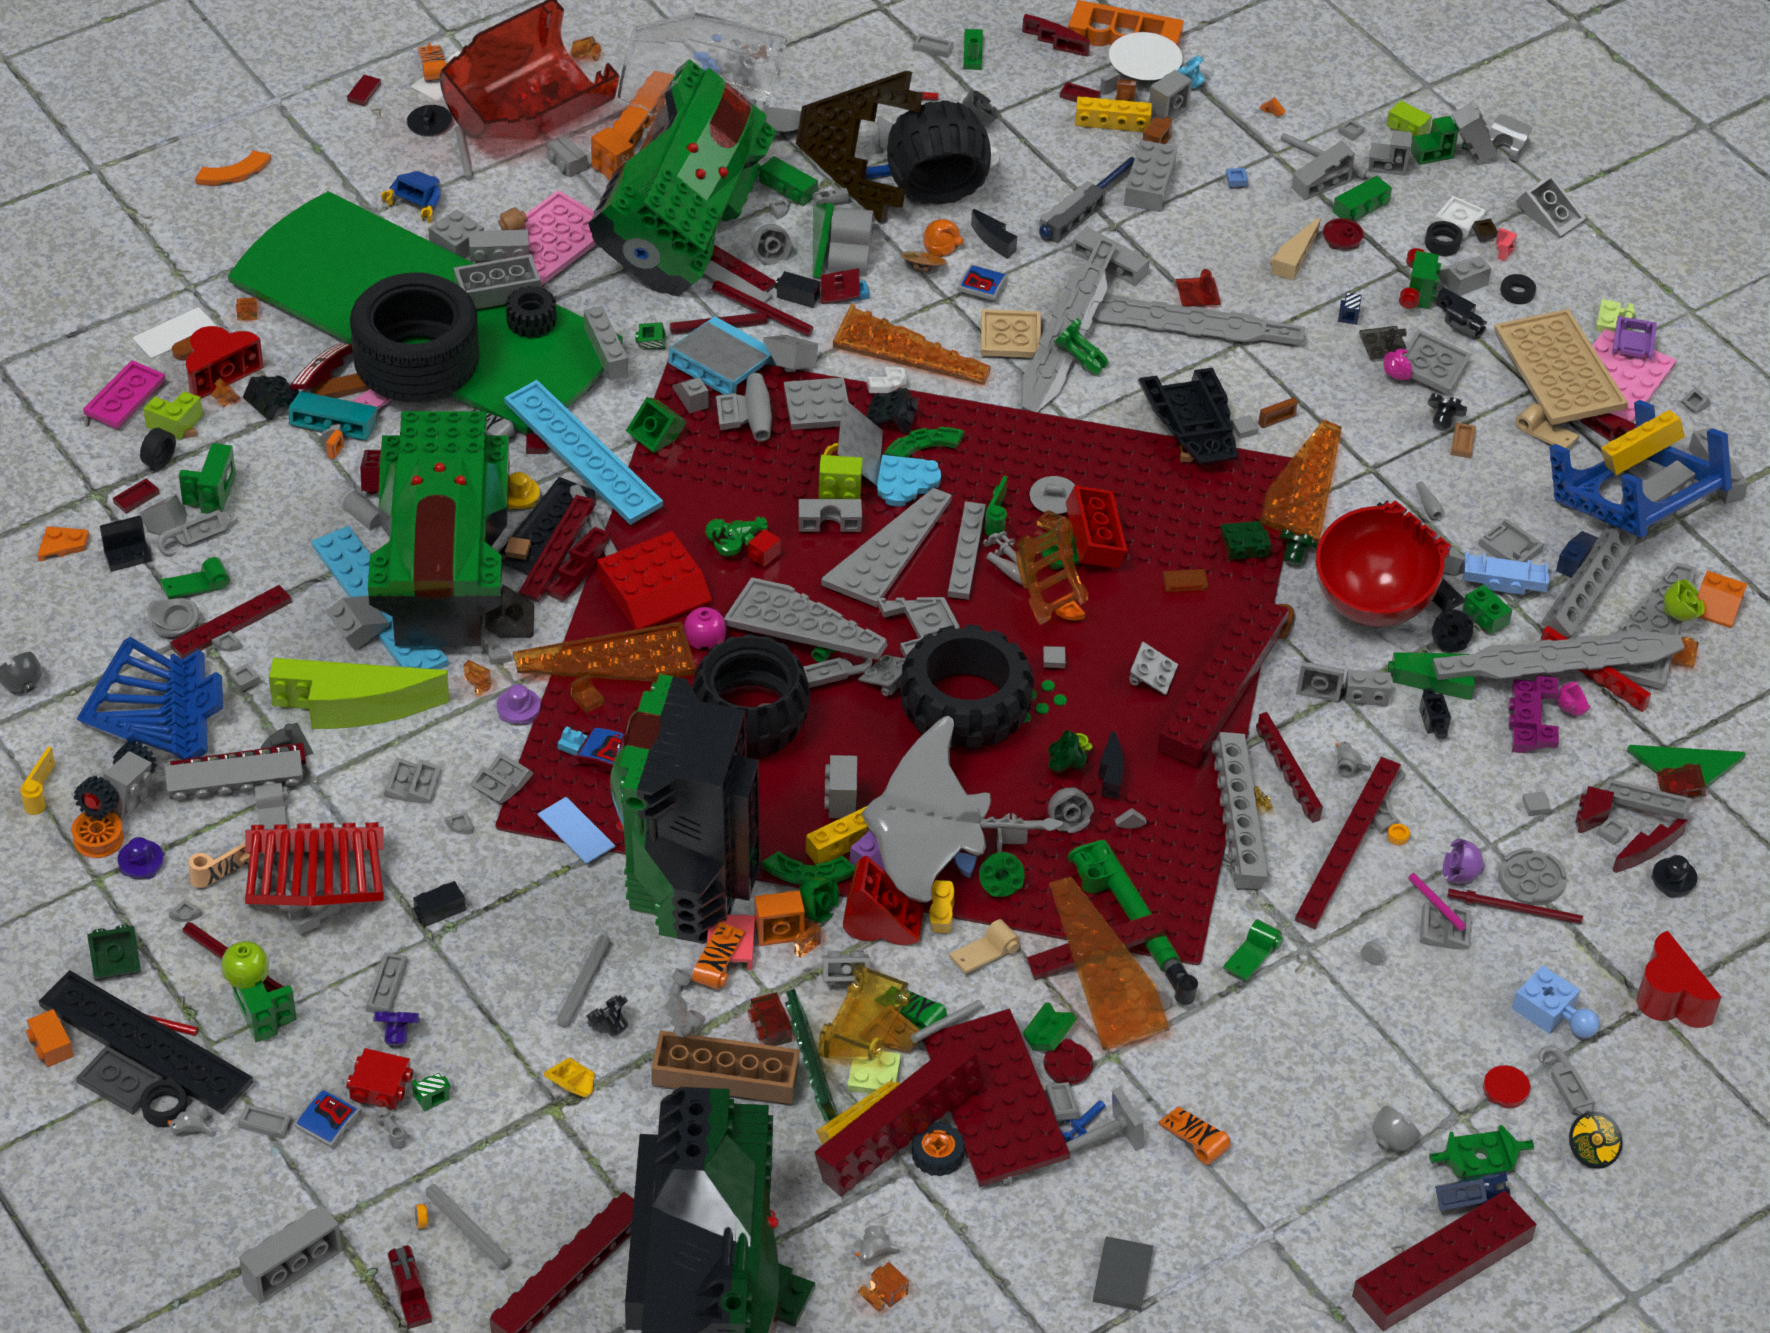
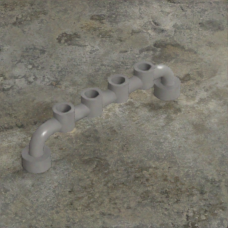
[665,968,706,1038]

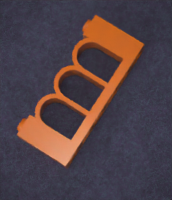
[1068,0,1184,47]

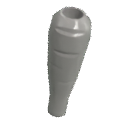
[1416,481,1443,519]
[987,552,1031,585]

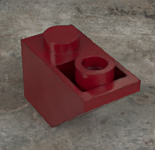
[1575,786,1614,833]

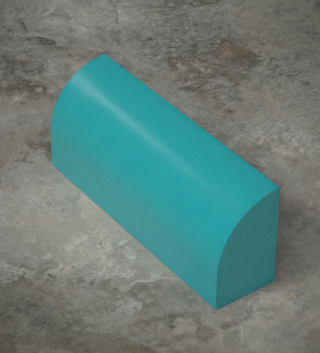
[289,391,378,440]

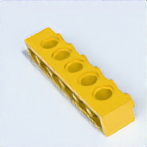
[806,806,870,865]

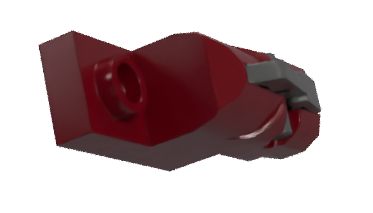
[388,1245,432,1329]

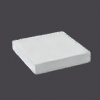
[1434,196,1486,236]

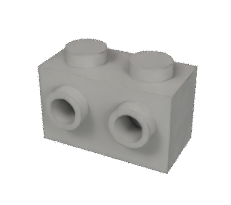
[1344,670,1391,706]
[822,950,870,985]

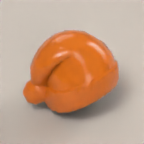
[923,219,964,256]

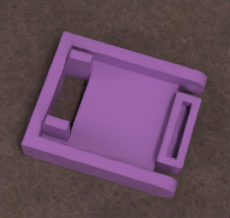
[1612,316,1657,360]

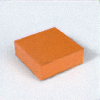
[326,429,344,459]

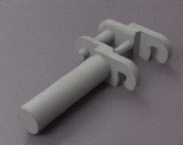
[983,531,1030,570]

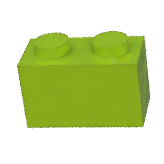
[1386,101,1432,138]

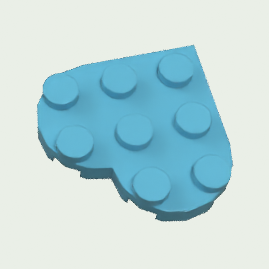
[877,455,941,506]

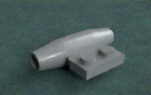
[716,373,772,442]

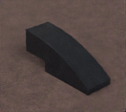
[971,209,1018,259]
[1098,731,1124,799]

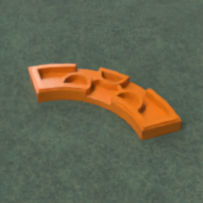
[195,150,271,186]

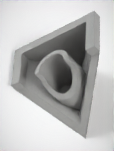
[139,494,185,539]

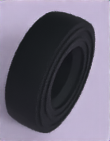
[1500,274,1536,304]

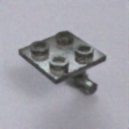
[1359,326,1407,360]

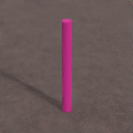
[1408,873,1466,931]

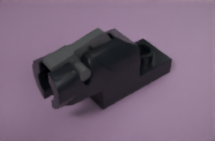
[1436,287,1487,339]

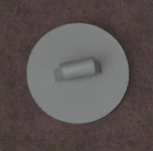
[1030,476,1074,514]

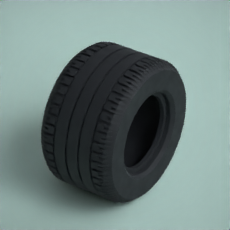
[350,272,480,403]

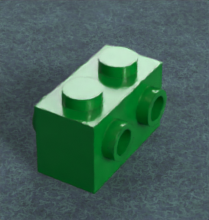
[1462,585,1513,635]

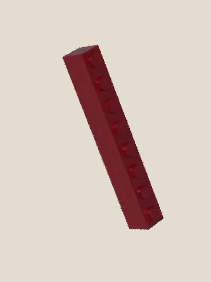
[490,1192,634,1333]

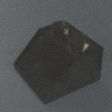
[484,584,534,638]

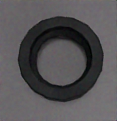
[1425,221,1463,256]
[140,428,176,469]
[140,1080,188,1127]

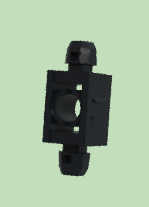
[1419,688,1451,739]

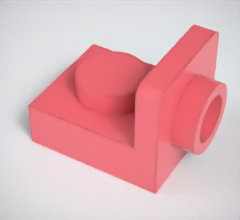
[1496,228,1517,261]

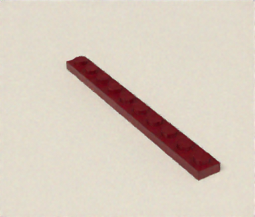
[1295,757,1401,930]

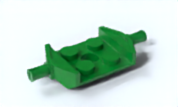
[1429,1125,1534,1178]

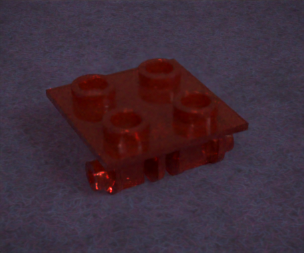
[1176,269,1221,307]

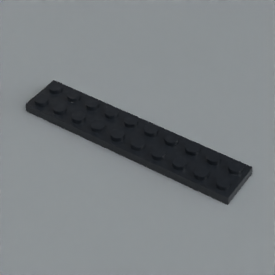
[39,970,253,1114]

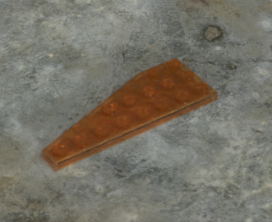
[1260,419,1342,543]
[513,622,696,682]
[1049,876,1169,1051]

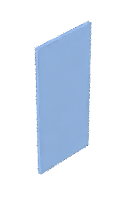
[538,797,615,864]

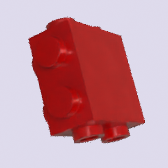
[346,1048,413,1110]

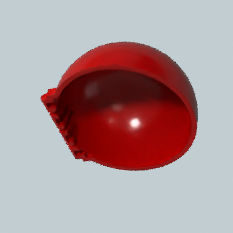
[1316,500,1452,627]

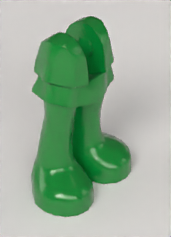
[1054,318,1109,375]

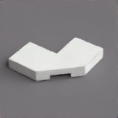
[867,367,907,393]

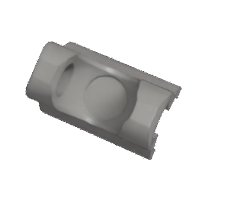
[1488,114,1532,161]

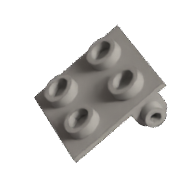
[1129,642,1178,695]
[858,655,905,696]

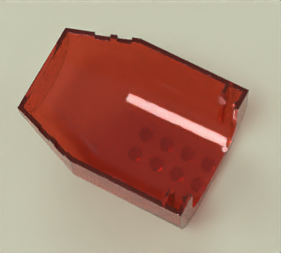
[440,0,620,141]

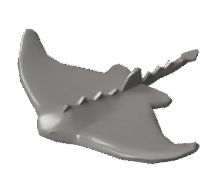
[862,716,1064,902]

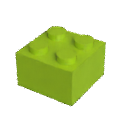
[819,455,863,499]

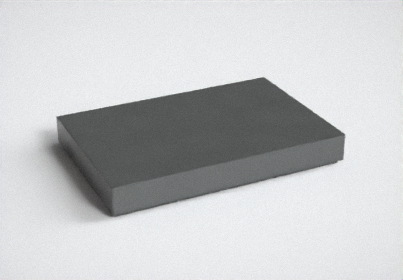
[76,1045,163,1115]
[1092,1236,1154,1311]

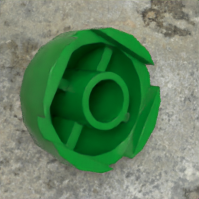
[798,877,839,923]

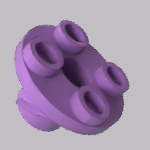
[497,684,541,725]

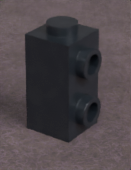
[775,271,821,308]
[411,881,466,927]

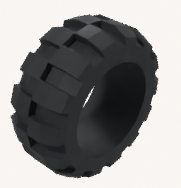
[900,624,1034,750]

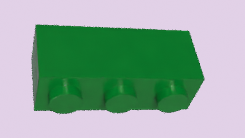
[759,156,818,206]
[1333,176,1392,221]

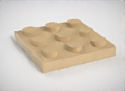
[981,309,1041,358]

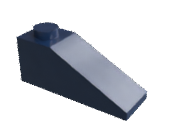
[1556,531,1598,578]

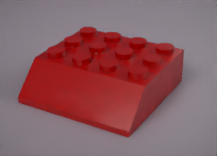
[597,531,712,632]

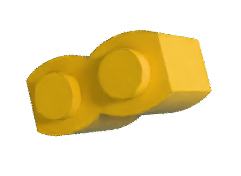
[930,880,954,933]

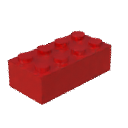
[1065,485,1128,568]

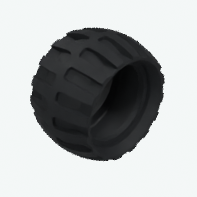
[887,100,991,205]
[692,634,810,758]

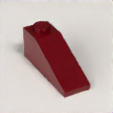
[360,449,381,494]

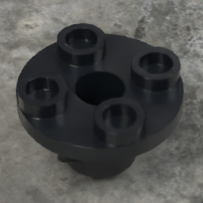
[1427,393,1467,429]
[1432,609,1474,652]
[1651,855,1698,898]
[586,995,629,1036]

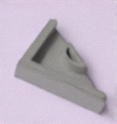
[877,116,893,153]

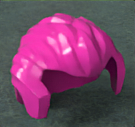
[1383,349,1412,381]
[1557,681,1591,716]

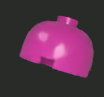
[683,607,726,649]

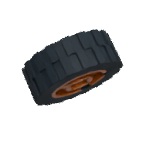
[911,1122,965,1176]

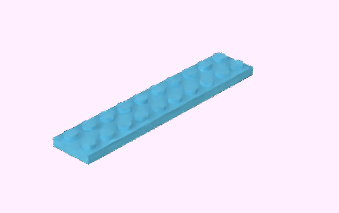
[504,380,663,525]
[311,526,449,669]

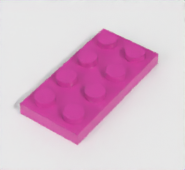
[83,360,166,429]

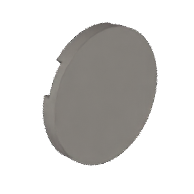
[1498,848,1567,905]

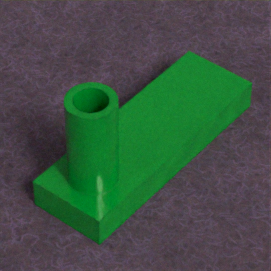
[963,29,983,70]

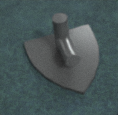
[260,723,314,757]

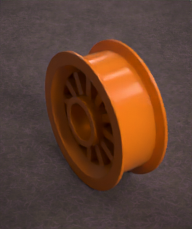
[71,811,124,858]

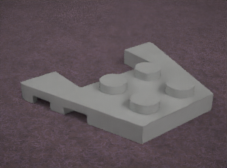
[877,597,960,658]

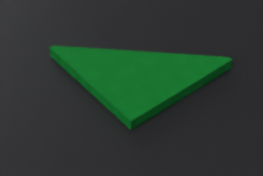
[813,203,834,278]
[1627,745,1746,799]

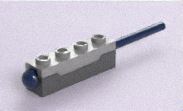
[1039,157,1135,243]

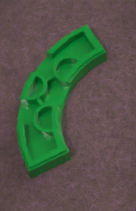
[885,427,964,458]
[762,851,855,885]

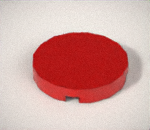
[1483,1065,1531,1108]

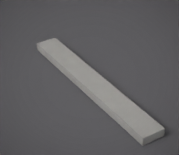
[703,260,772,303]

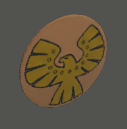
[900,251,947,272]

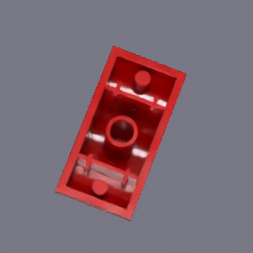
[186,326,264,399]
[843,855,924,945]
[1636,931,1721,1028]

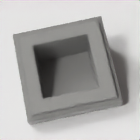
[1681,387,1712,414]

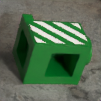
[635,322,666,349]
[411,1073,451,1112]

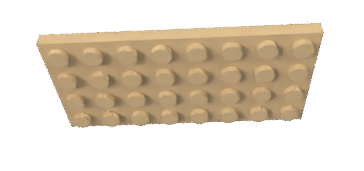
[1494,309,1628,425]

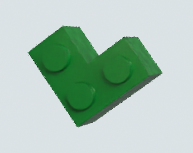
[1410,116,1459,165]

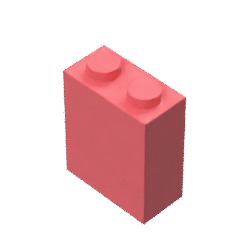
[707,914,755,970]

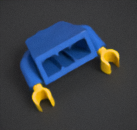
[381,171,441,223]

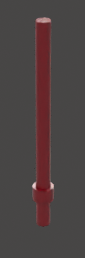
[1447,889,1583,924]

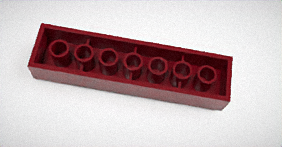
[814,1038,983,1196]
[1352,1191,1537,1331]

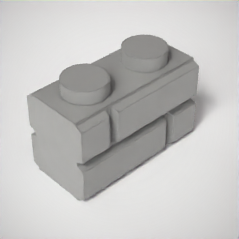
[546,135,588,177]

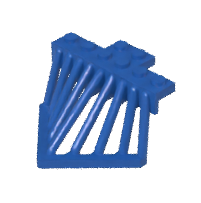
[77,636,223,760]

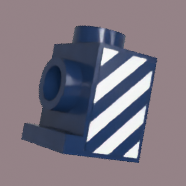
[1338,292,1362,325]

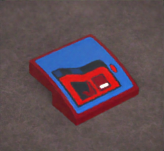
[576,726,624,771]

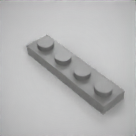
[1603,779,1692,820]

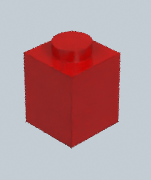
[748,529,781,567]

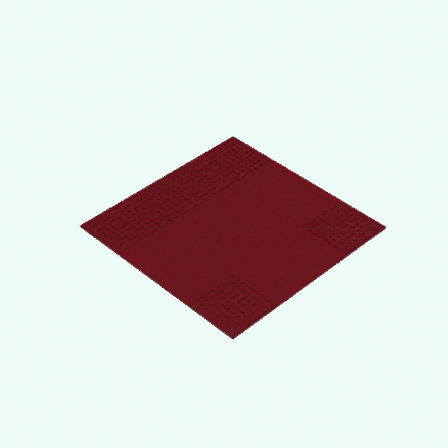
[496,358,1302,965]

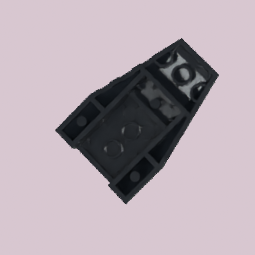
[1138,367,1238,465]

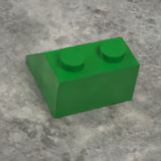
[626,397,687,453]

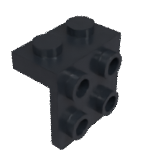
[243,375,299,419]
[866,388,918,434]

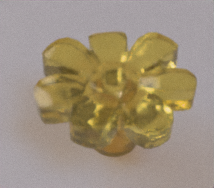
[1254,785,1273,811]

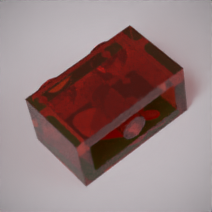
[1656,764,1706,799]
[747,992,792,1046]

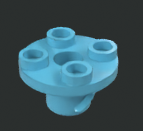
[1177,55,1205,89]

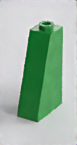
[1388,652,1475,700]

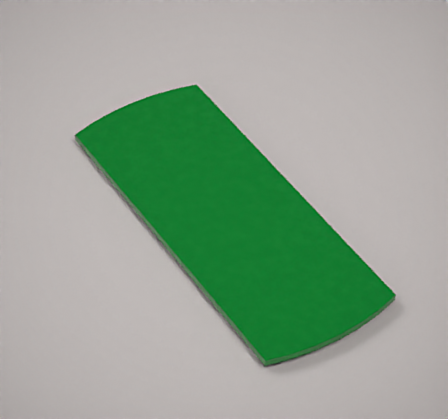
[228,191,623,434]

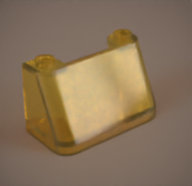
[819,964,911,1061]

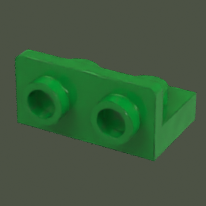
[1023,1002,1077,1051]

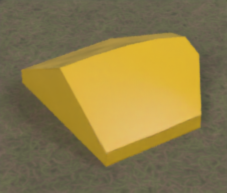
[543,1057,595,1098]

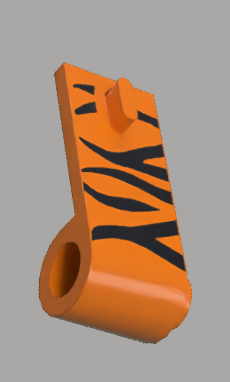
[418,43,450,81]
[692,922,745,990]
[1159,1106,1230,1165]

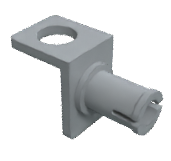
[996,813,1028,853]

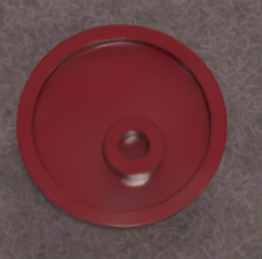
[1323,218,1364,249]
[1044,1039,1093,1085]

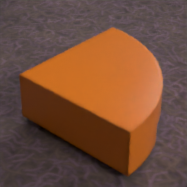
[1260,97,1286,116]
[1055,600,1085,621]

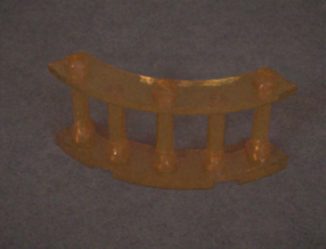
[1016,516,1088,625]

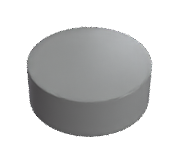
[1361,941,1385,965]

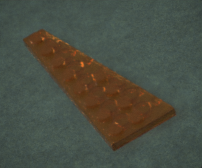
[833,304,991,385]

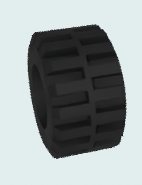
[506,286,557,338]

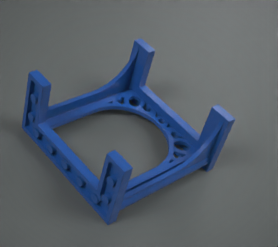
[1549,400,1732,538]

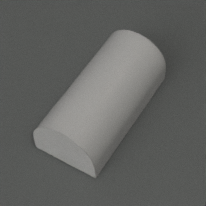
[343,491,380,530]

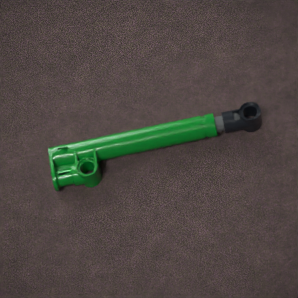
[1068,840,1198,1005]

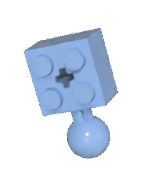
[1512,965,1600,1038]

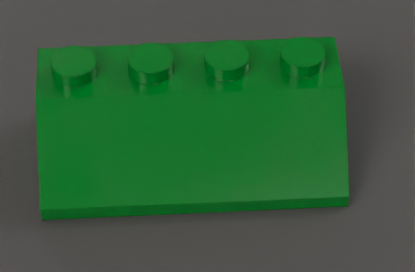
[721,162,760,222]

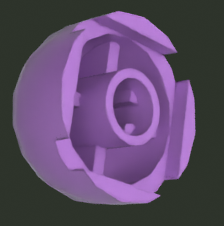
[1443,839,1485,884]

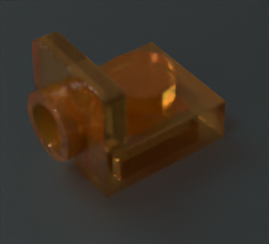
[570,36,601,61]
[236,297,258,321]
[1672,637,1699,668]
[464,660,492,697]
[571,674,604,713]
[794,917,821,958]

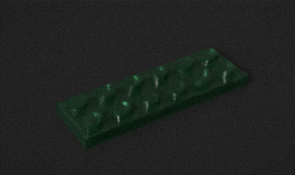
[785,989,838,1121]

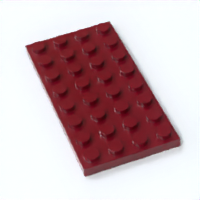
[922,1008,1070,1187]

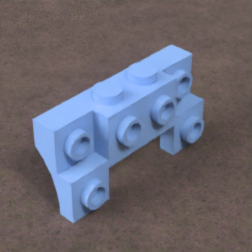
[1463,551,1549,595]

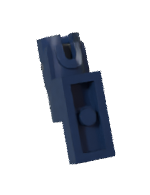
[1435,1171,1511,1211]

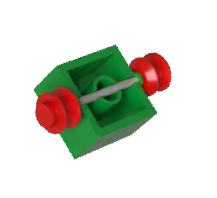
[1399,248,1442,309]

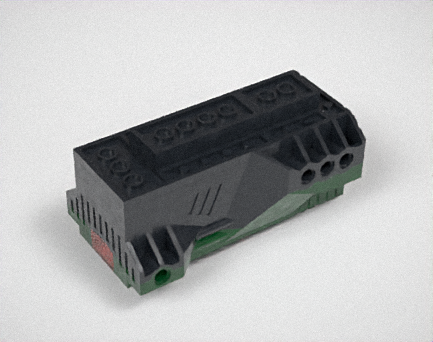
[625,1087,779,1333]

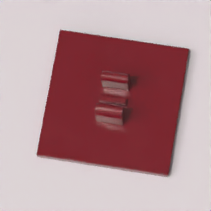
[821,268,860,304]

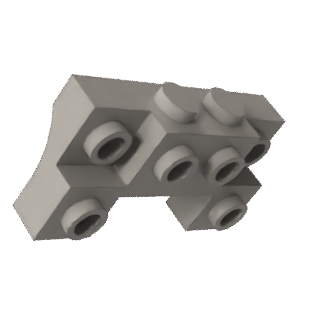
[257,852,340,935]

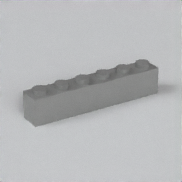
[165,750,303,800]

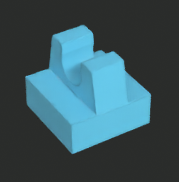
[558,726,588,756]

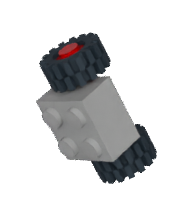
[74,741,157,820]

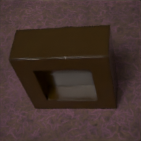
[1472,218,1498,241]

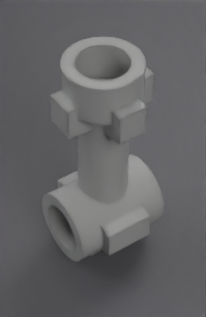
[375,1107,407,1149]

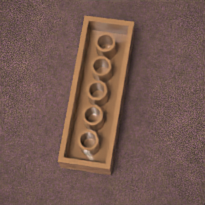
[651,1030,800,1104]

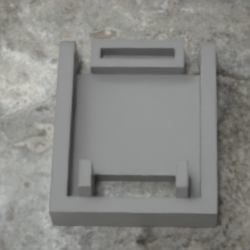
[1478,519,1544,562]

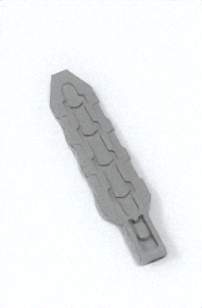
[1022,236,1117,412]
[1092,294,1305,346]
[1432,630,1685,680]

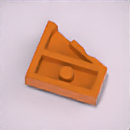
[37,526,89,561]

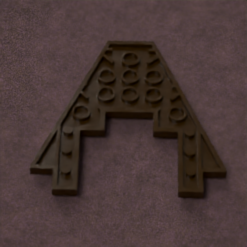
[796,71,923,222]

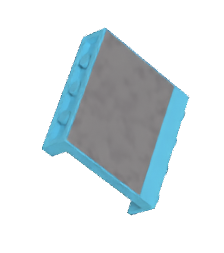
[668,316,776,395]

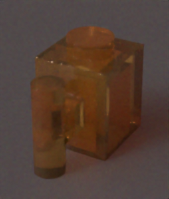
[858,1262,909,1312]

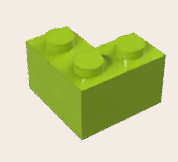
[143,391,203,440]

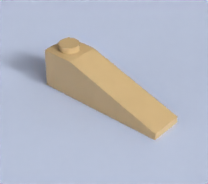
[1270,218,1321,280]

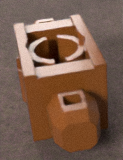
[1115,79,1136,102]
[1143,117,1172,144]

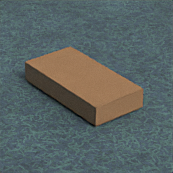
[1450,423,1476,458]

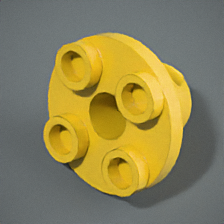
[508,472,540,510]

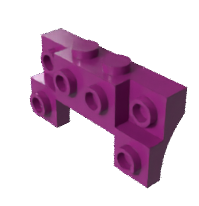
[1508,676,1559,753]

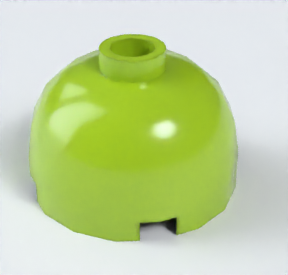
[1663,579,1705,622]
[221,941,269,989]

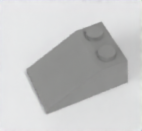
[1516,174,1586,238]

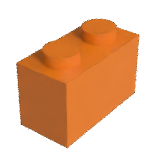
[25,1009,74,1067]

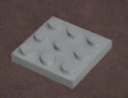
[1403,329,1471,395]
[784,378,848,430]

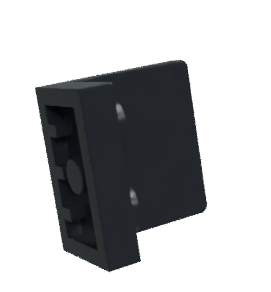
[100,515,152,572]

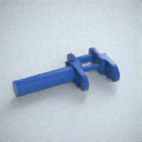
[1060,1100,1106,1143]

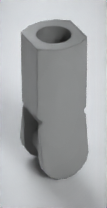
[812,188,849,205]

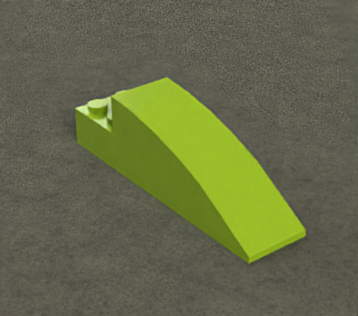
[269,658,450,729]

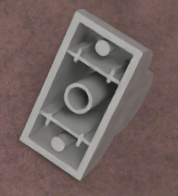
[828,207,875,276]

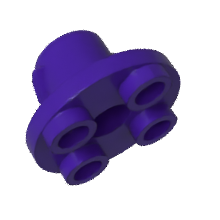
[117,837,164,879]
[373,1011,420,1046]

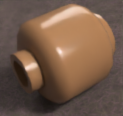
[498,207,528,230]

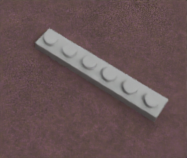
[948,501,986,600]

